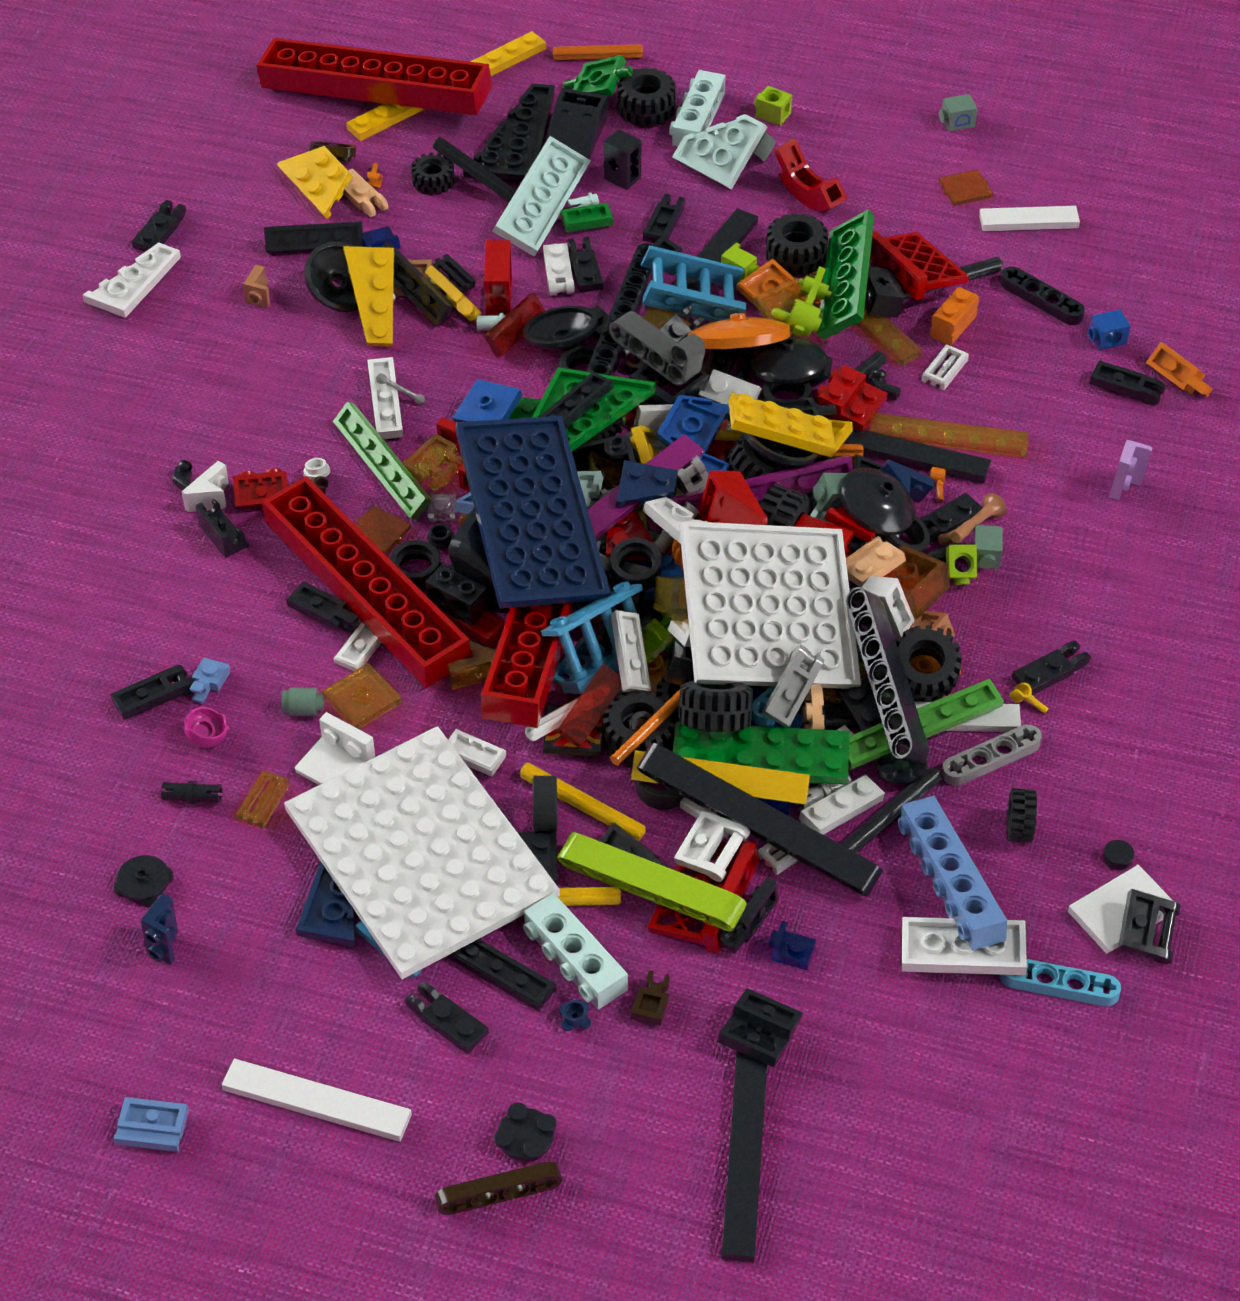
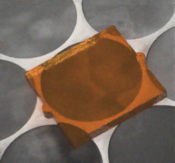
[939,169,993,206]
[355,505,411,555]

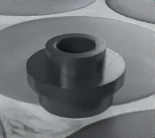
[427,524,454,549]

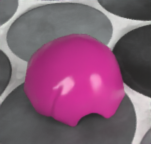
[184,706,229,748]

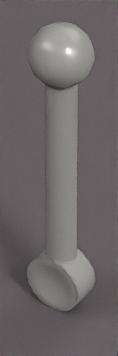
[376,373,425,404]

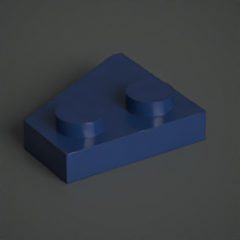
[615,460,678,508]

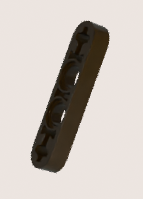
[435,1162,562,1215]

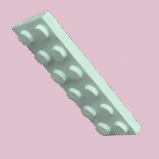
[492,136,591,257]

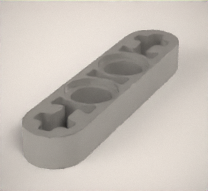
[942,724,1042,786]

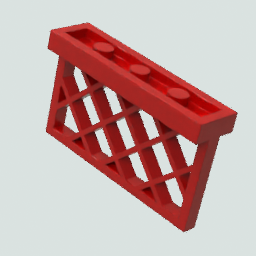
[870,231,969,300]
[648,840,759,954]

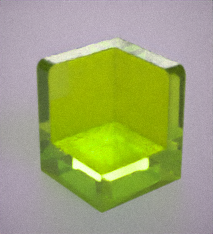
[641,618,674,665]

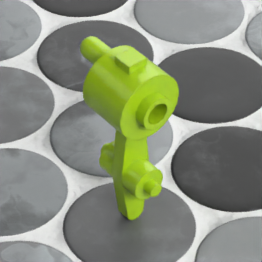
[771,266,832,338]

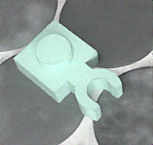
[577,471,603,509]

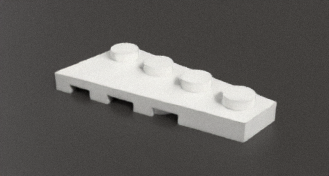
[82,243,181,318]

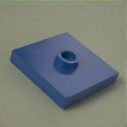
[452,379,523,422]

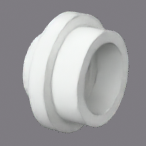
[303,458,330,481]

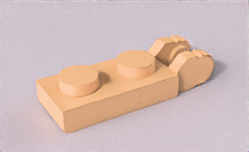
[343,168,388,217]

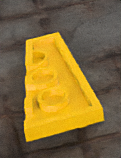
[343,246,394,347]

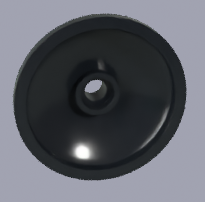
[304,242,358,312]
[523,306,598,351]
[750,337,827,384]
[743,432,819,467]
[839,468,915,535]

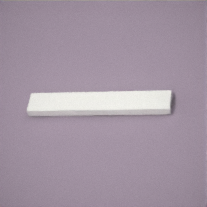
[222,1059,412,1142]

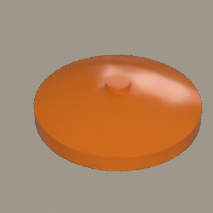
[688,313,790,349]

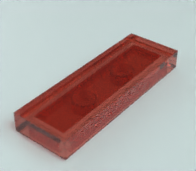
[484,293,545,357]
[556,663,622,748]

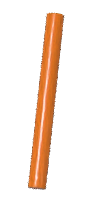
[610,690,680,765]

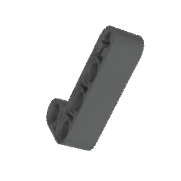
[609,311,705,385]

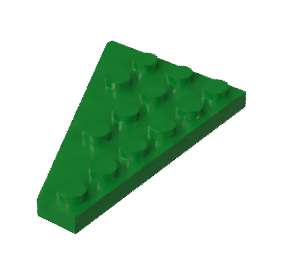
[532,368,656,451]

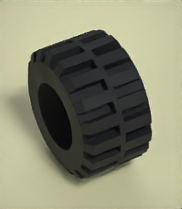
[617,67,676,127]
[766,213,828,277]
[725,434,795,479]
[759,484,809,527]
[895,625,962,702]
[679,680,753,732]
[603,690,676,768]

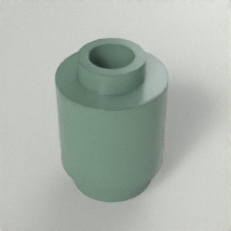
[282,688,324,716]

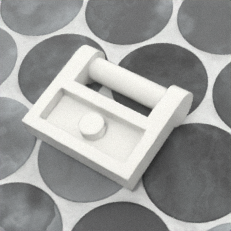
[674,811,750,882]

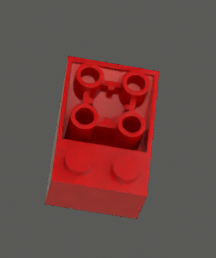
[697,470,767,525]

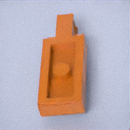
[1146,342,1213,397]

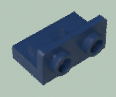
[141,893,178,965]

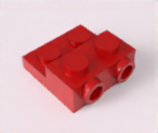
[816,365,888,432]

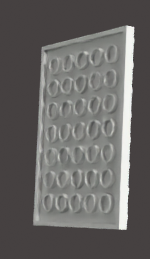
[284,726,560,979]

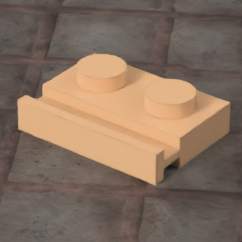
[846,536,906,587]

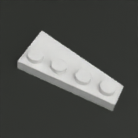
[643,497,707,544]

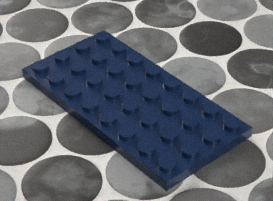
[455,416,610,609]

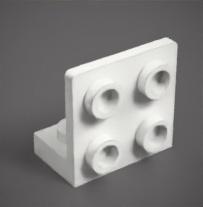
[295,712,375,785]

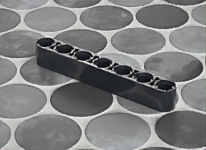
[846,587,929,765]

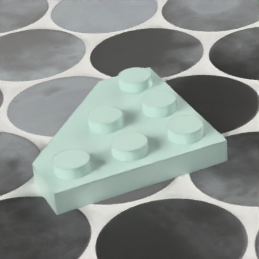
[672,114,767,190]

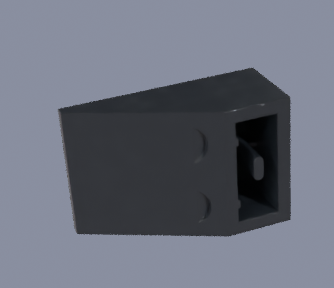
[545,88,607,160]

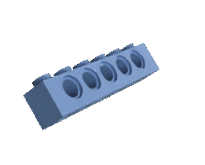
[898,796,1007,951]

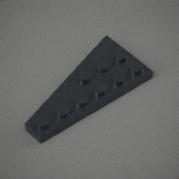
[463,83,555,183]

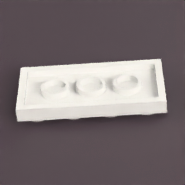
[902,917,1027,975]

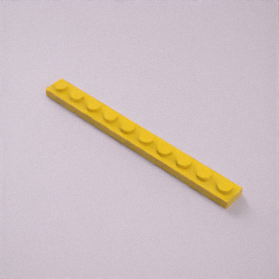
[346,31,546,141]

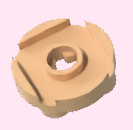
[802,684,824,730]

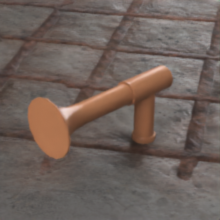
[938,493,1006,546]

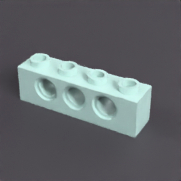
[669,70,726,147]
[523,892,628,1010]

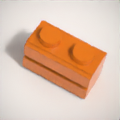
[930,287,979,346]

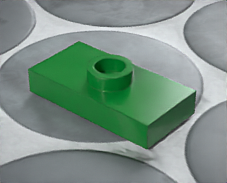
[560,203,614,233]

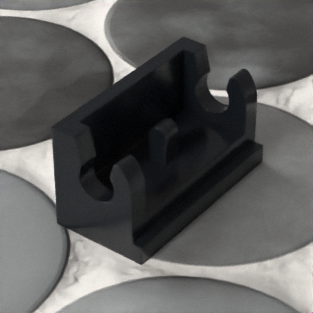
[195,499,249,558]

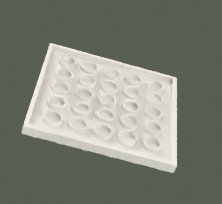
[679,521,861,689]

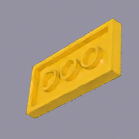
[728,392,836,457]

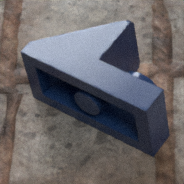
[879,459,934,502]

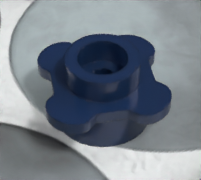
[559,1000,591,1031]

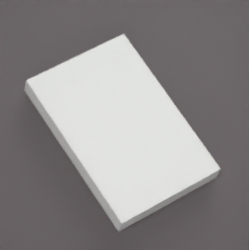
[1068,865,1173,954]

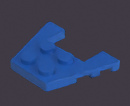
[656,395,730,474]

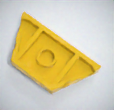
[277,146,352,219]

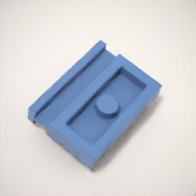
[113,1097,189,1152]

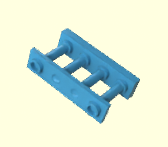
[641,245,746,322]
[541,582,663,694]

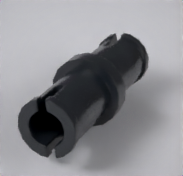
[161,781,223,804]

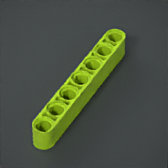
[557,832,747,932]

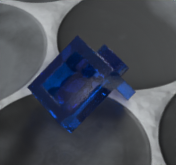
[769,921,816,970]

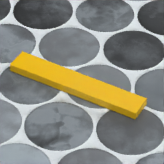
[631,750,810,804]

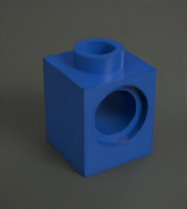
[1088,309,1131,350]

